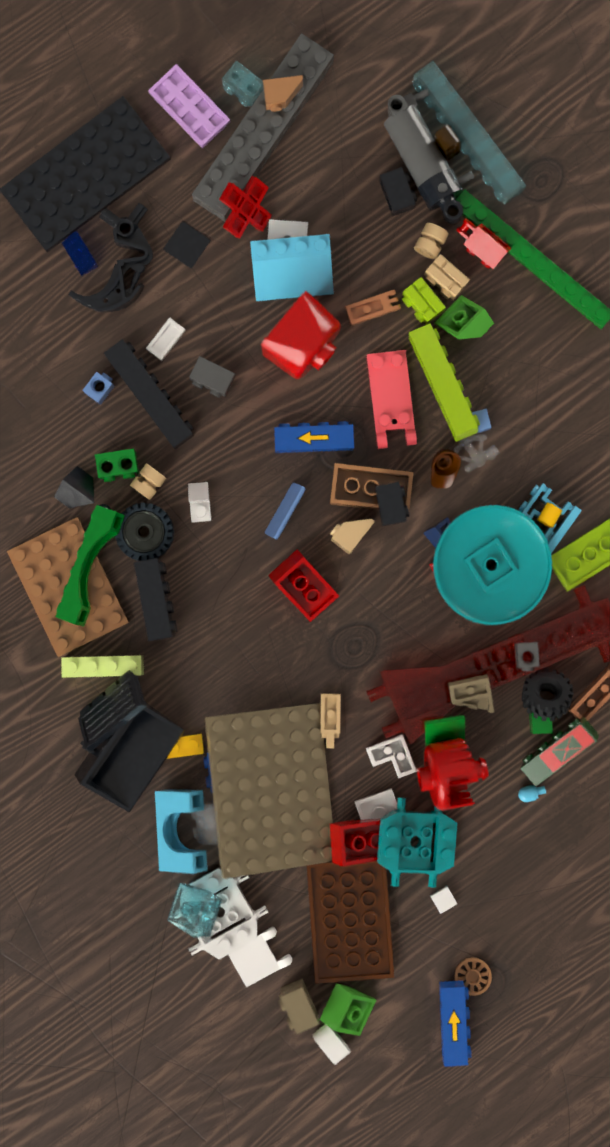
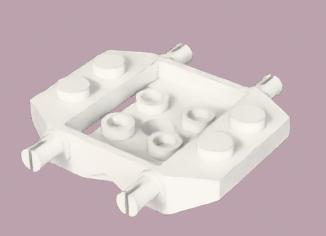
[169,867,269,959]

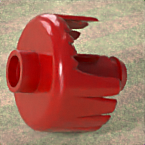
[417,738,488,810]

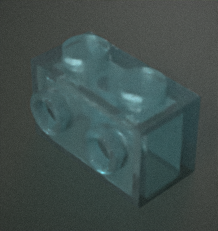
[222,61,264,107]

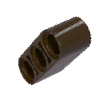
[435,124,461,161]

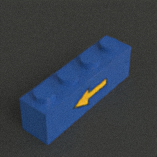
[274,421,354,453]
[439,981,471,1067]

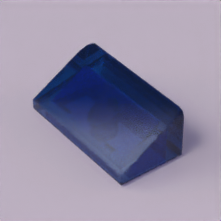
[62,231,99,276]

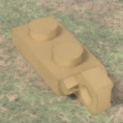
[320,694,341,748]

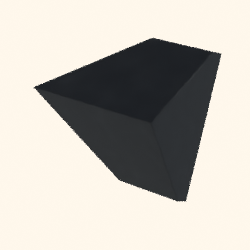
[54,466,94,509]

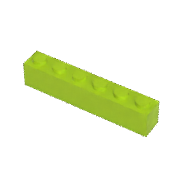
[409,323,480,442]

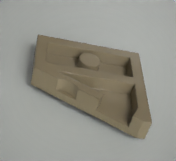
[448,675,494,713]

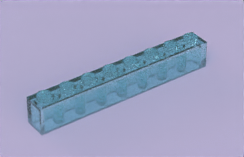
[413,61,526,204]

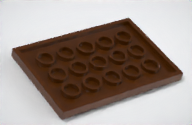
[307,861,394,984]

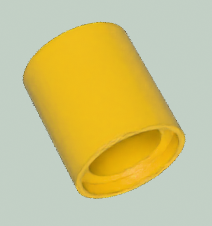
[537,502,562,528]

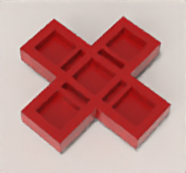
[219,176,272,238]

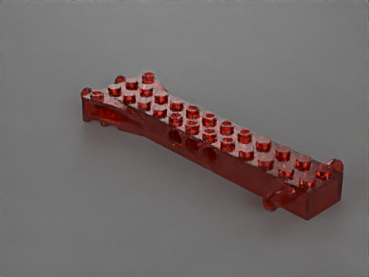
[366,585,610,745]

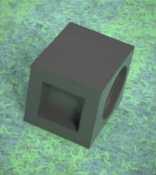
[515,642,539,671]

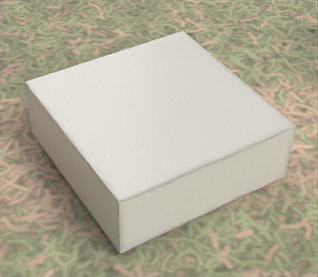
[430,886,457,914]

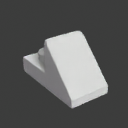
[188,482,211,523]

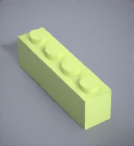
[61,655,144,678]

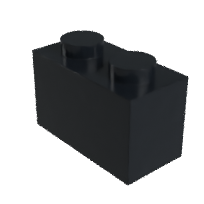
[379,167,417,217]
[375,482,409,527]

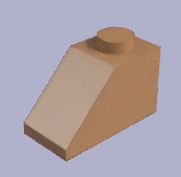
[263,75,303,112]

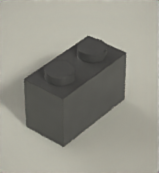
[189,356,236,398]

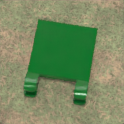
[424,715,466,746]

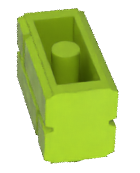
[402,277,446,325]

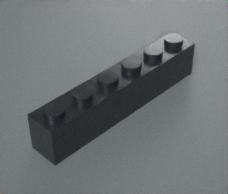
[104,339,194,450]

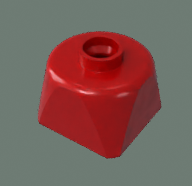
[261,291,341,379]

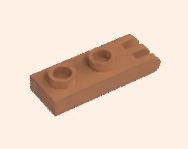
[345,290,401,326]

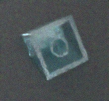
[167,883,222,937]

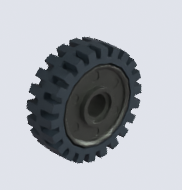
[115,503,174,561]

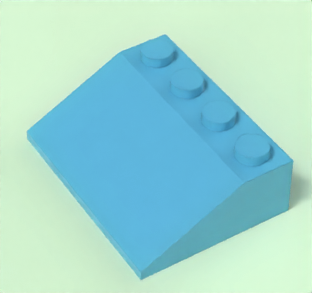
[250,234,334,301]

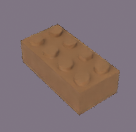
[330,463,414,510]

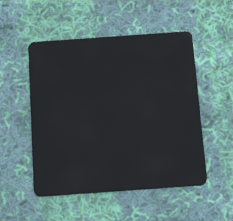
[163,221,211,268]

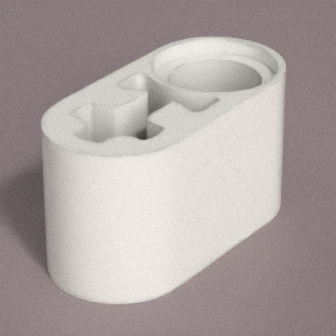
[312,1024,351,1065]

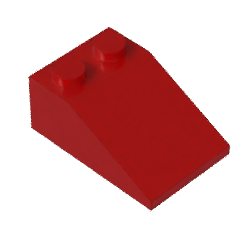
[268,549,339,622]
[330,818,381,866]

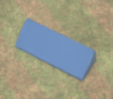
[265,483,306,540]

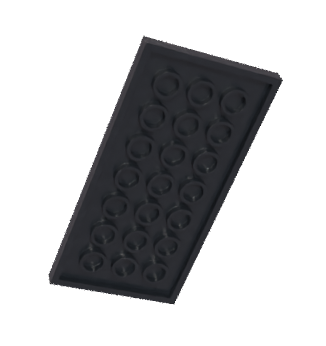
[0,96,171,252]

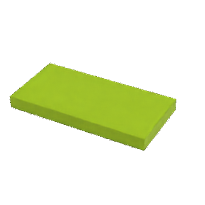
[551,519,610,592]

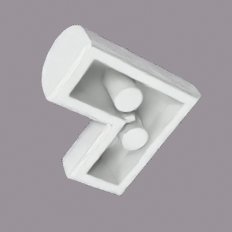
[366,734,417,778]

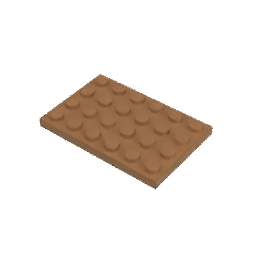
[7,517,130,657]

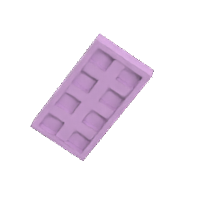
[148,64,230,149]

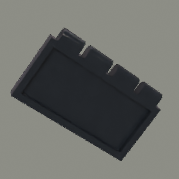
[78,670,146,751]

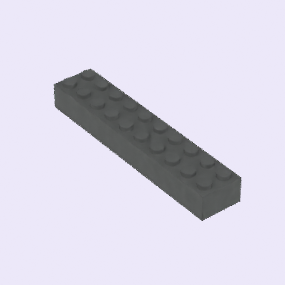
[192,33,334,222]

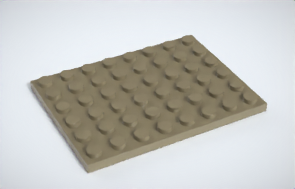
[205,703,333,879]

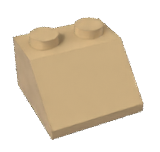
[331,519,375,554]

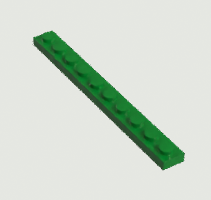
[454,189,610,329]

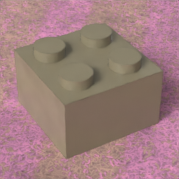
[278,978,319,1034]

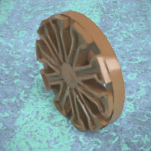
[454,957,492,996]

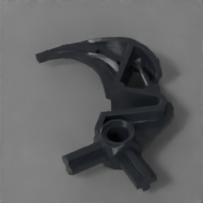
[68,203,153,312]

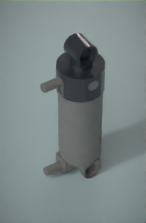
[384,89,474,224]

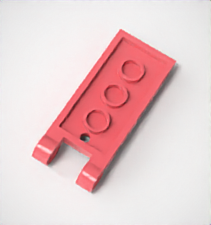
[366,350,417,449]

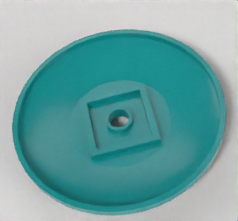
[433,505,552,625]

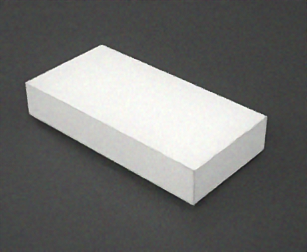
[146,318,186,361]

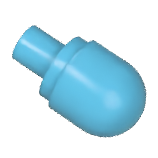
[518,785,546,802]

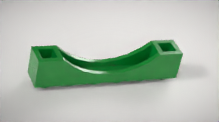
[55,505,125,627]

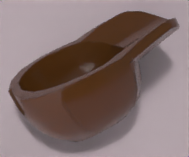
[431,449,461,488]

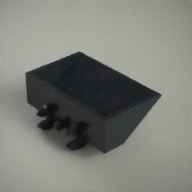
[74,702,185,812]

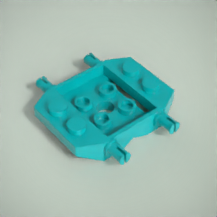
[377,797,457,888]

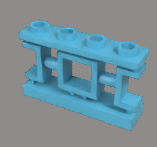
[518,483,582,553]

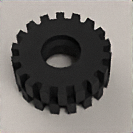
[521,668,573,721]

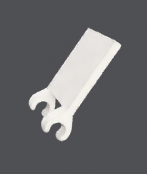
[228,926,292,987]

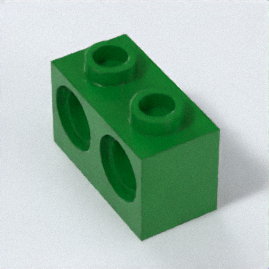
[95,449,139,482]

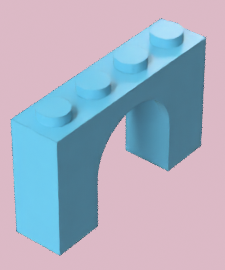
[155,789,207,874]

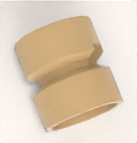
[414,223,449,260]
[130,463,167,500]

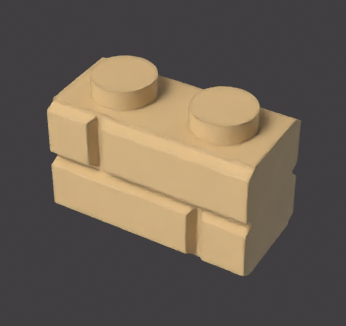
[424,254,470,300]

